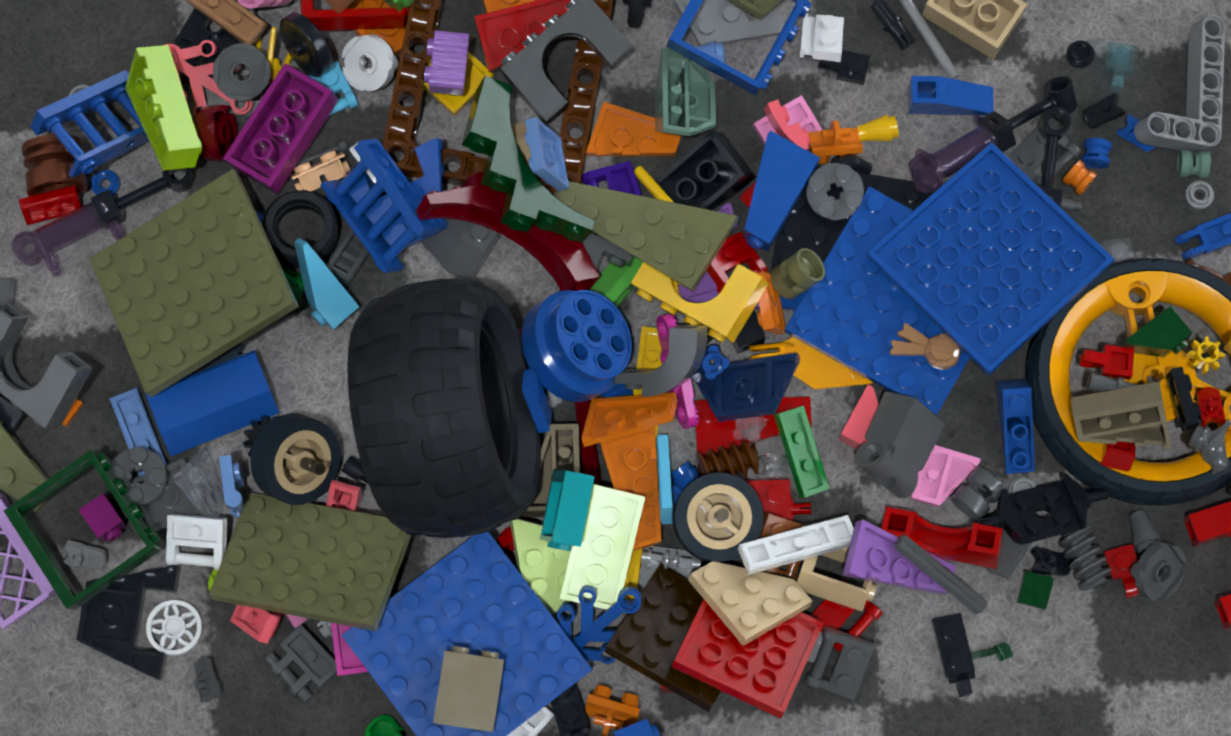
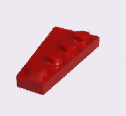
[694,397,812,457]

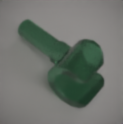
[971,642,1013,662]

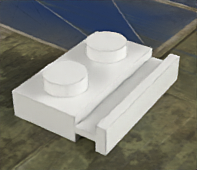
[800,13,844,62]

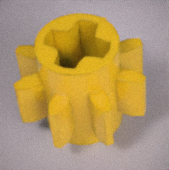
[1186,336,1225,375]

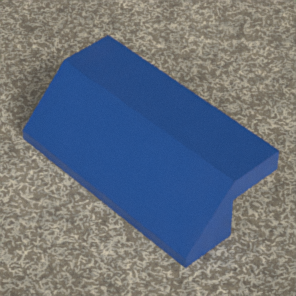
[145,351,279,457]

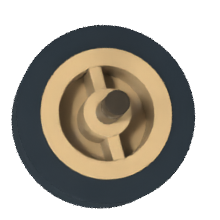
[250,413,340,505]
[673,473,764,563]

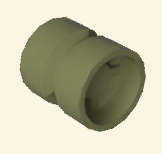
[770,248,825,300]

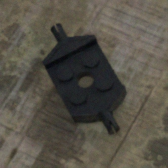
[175,0,256,85]
[979,474,1108,545]

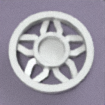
[146,600,202,656]

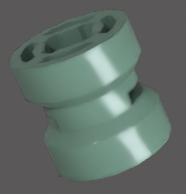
[1177,149,1211,179]

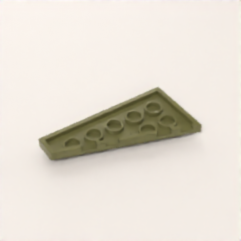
[553,181,739,292]

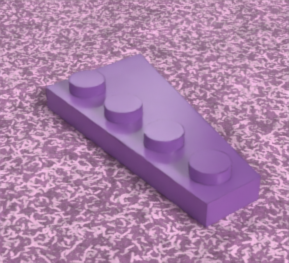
[843,519,956,595]

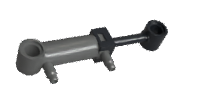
[1038,107,1083,211]

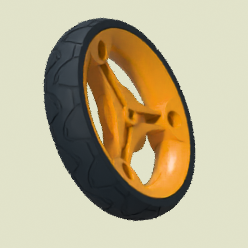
[1027,258,1231,506]

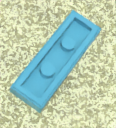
[656,435,672,524]

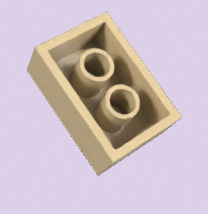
[922,0,1027,60]

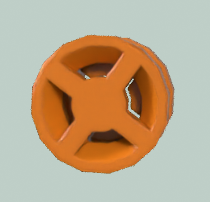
[1062,160,1098,196]

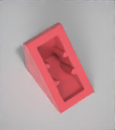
[326,480,363,512]

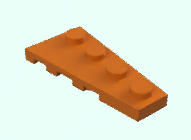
[599,426,662,551]

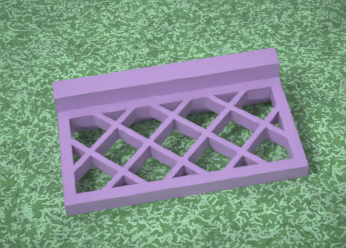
[0,492,57,629]

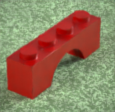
[881,507,1003,569]

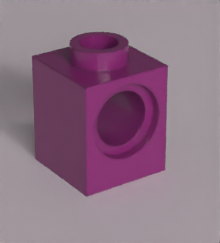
[79,493,126,543]

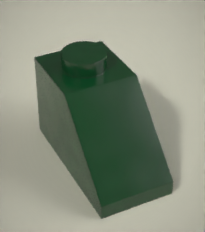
[1121,306,1193,357]

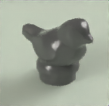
[1189,419,1231,475]

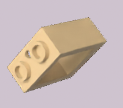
[797,547,877,611]

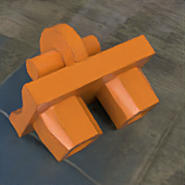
[807,120,863,164]
[585,684,640,736]

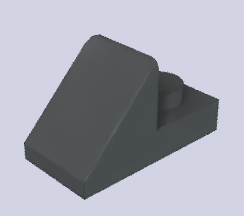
[583,233,635,271]

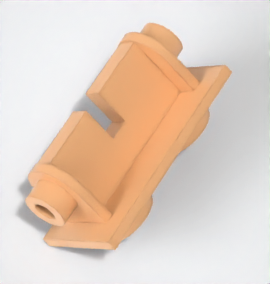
[290,150,351,192]

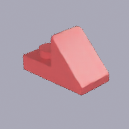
[230,605,283,644]

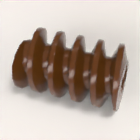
[695,439,759,478]

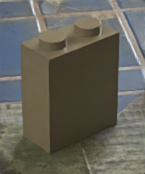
[433,646,504,732]

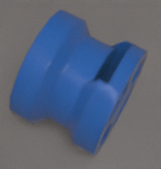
[1081,138,1112,169]

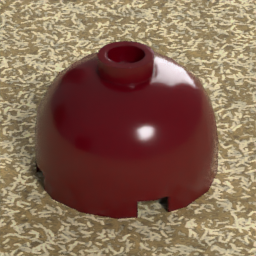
[192,104,239,162]

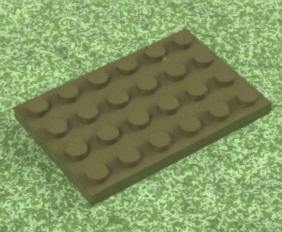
[209,493,411,631]

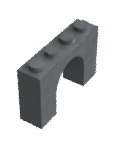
[499,0,632,123]
[0,301,93,429]

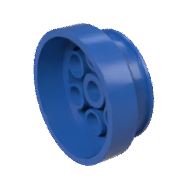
[522,290,632,402]

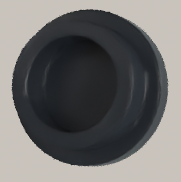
[1066,40,1095,68]

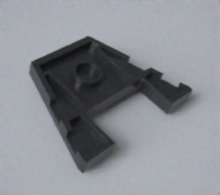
[76,565,180,680]

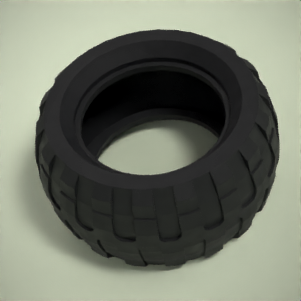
[347,278,541,538]

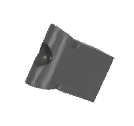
[855,391,946,498]

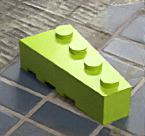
[125,45,202,171]

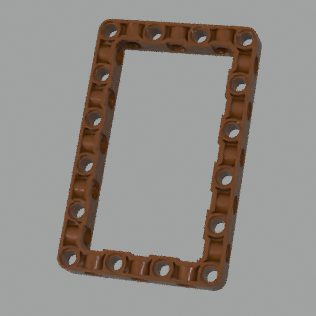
[383,0,614,195]

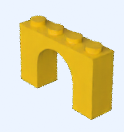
[631,263,769,343]

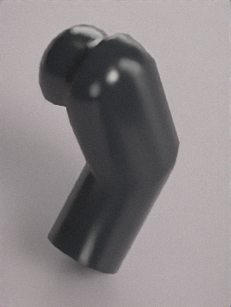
[830,154,872,174]

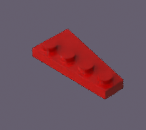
[474,0,571,73]

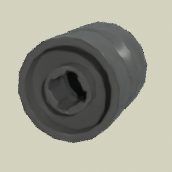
[950,466,1005,522]

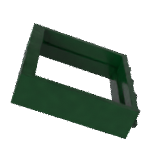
[4,450,162,610]

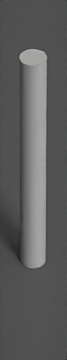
[899,0,960,79]

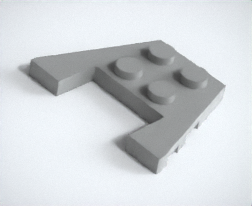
[674,0,784,45]

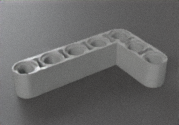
[1134,15,1225,153]

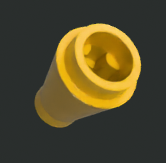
[857,114,899,142]

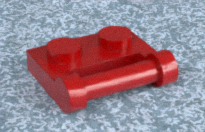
[706,231,768,294]
[811,579,883,655]

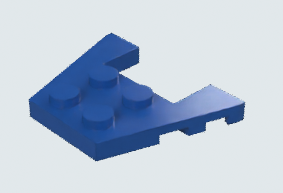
[348,138,447,249]

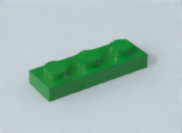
[774,405,830,498]

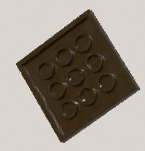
[604,563,721,712]

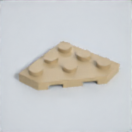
[688,561,813,646]

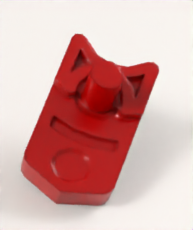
[1197,387,1225,427]

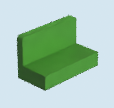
[589,258,643,307]

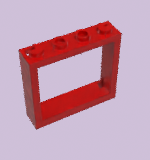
[300,0,410,31]

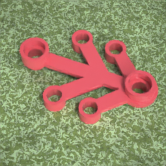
[164,40,254,115]

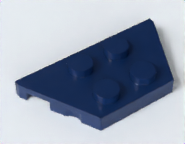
[692,352,800,422]

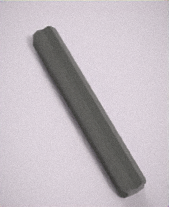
[894,535,987,614]

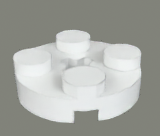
[342,34,398,91]

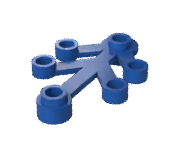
[557,585,642,664]

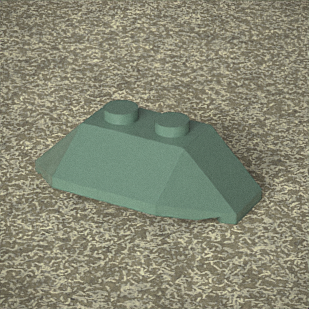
[655,47,716,136]

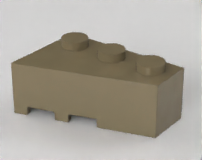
[1071,382,1172,449]
[521,424,580,518]

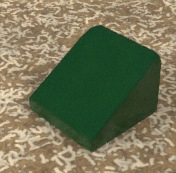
[1017,571,1054,610]

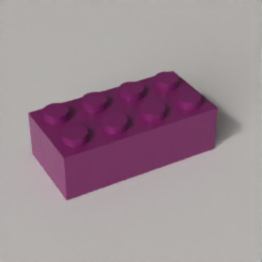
[223,63,339,195]

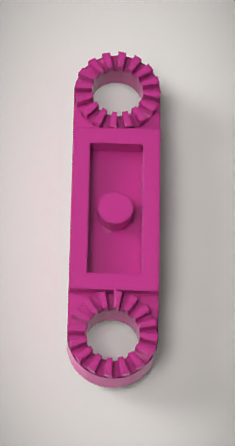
[656,313,699,429]

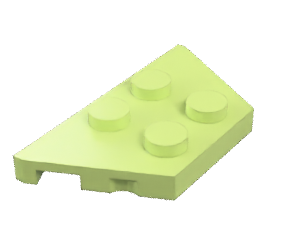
[510,518,572,615]

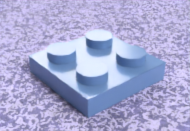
[524,117,569,192]

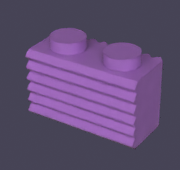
[424,30,469,96]

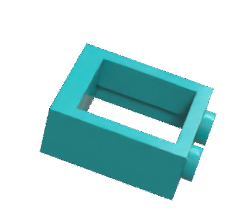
[540,470,595,551]

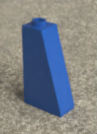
[743,131,820,251]

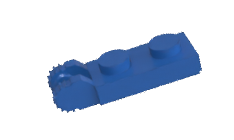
[1174,213,1231,261]

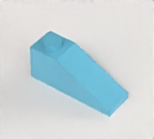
[294,238,359,330]

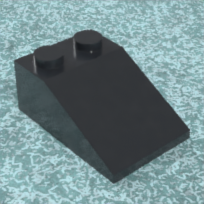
[655,130,756,210]

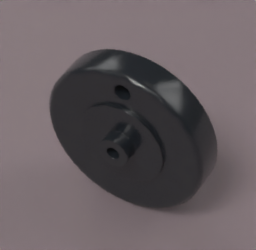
[280,12,332,78]

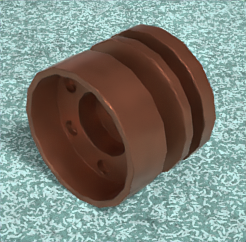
[22,134,87,196]

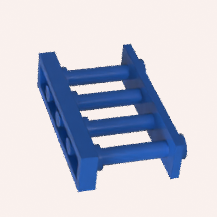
[30,70,150,178]
[320,139,442,273]

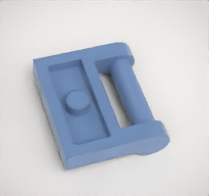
[219,455,245,518]

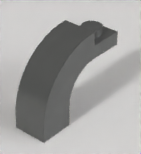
[615,325,707,397]

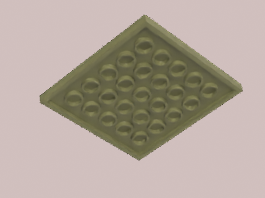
[89,169,299,397]

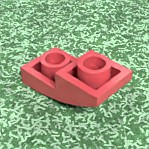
[763,99,810,150]

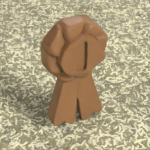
[890,323,961,370]

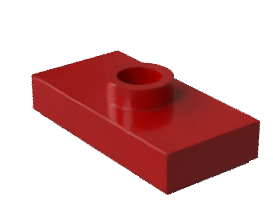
[19,185,83,225]

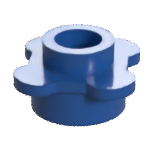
[700,345,729,379]

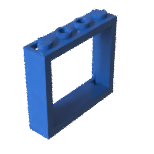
[666,0,812,95]

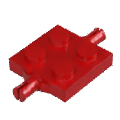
[746,479,812,521]

